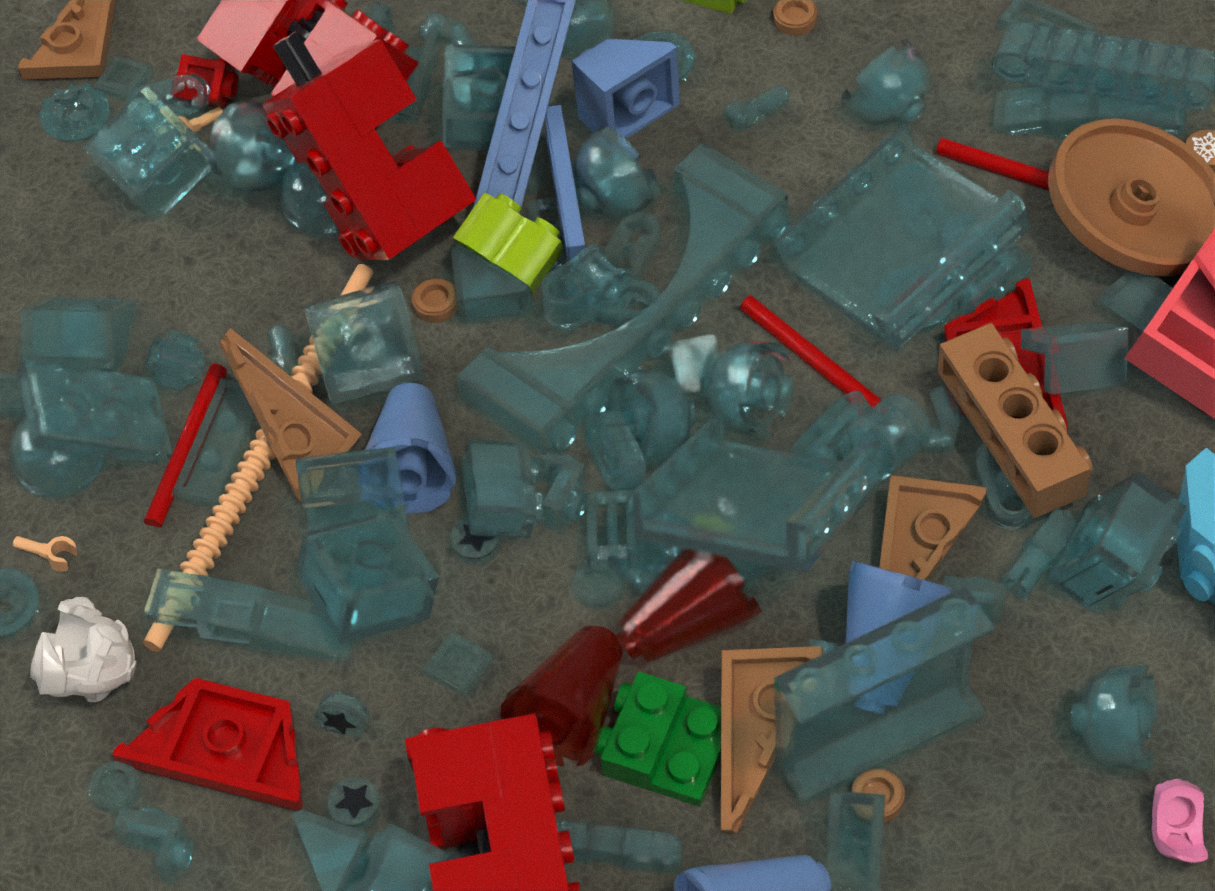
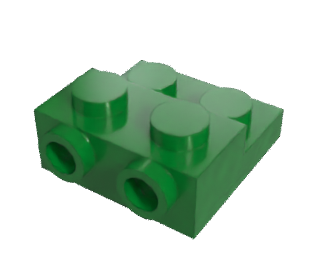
[595,671,721,807]

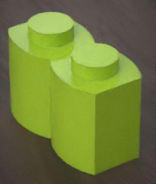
[453,192,564,294]

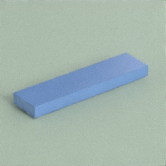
[544,105,587,276]

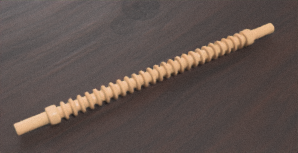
[143,264,373,652]

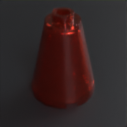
[616,530,762,663]
[500,626,623,767]

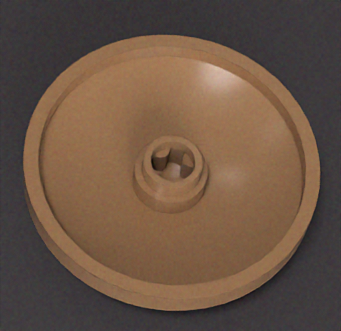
[1048,119,1215,276]

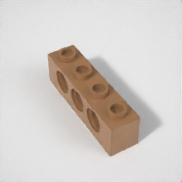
[938,323,1093,519]

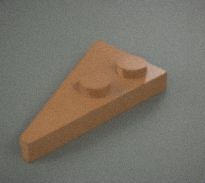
[18,0,116,80]
[219,328,362,505]
[879,475,986,581]
[721,646,824,834]

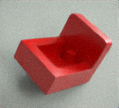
[172,54,239,109]

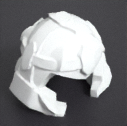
[30,597,137,702]

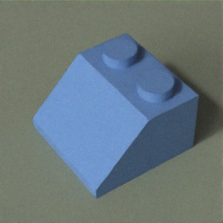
[572,39,680,149]

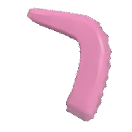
[1152,779,1208,863]

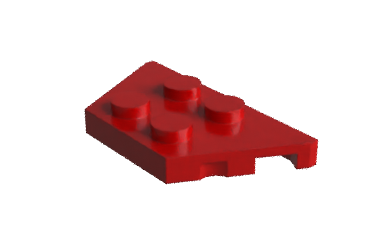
[944,278,1068,433]
[112,678,303,812]

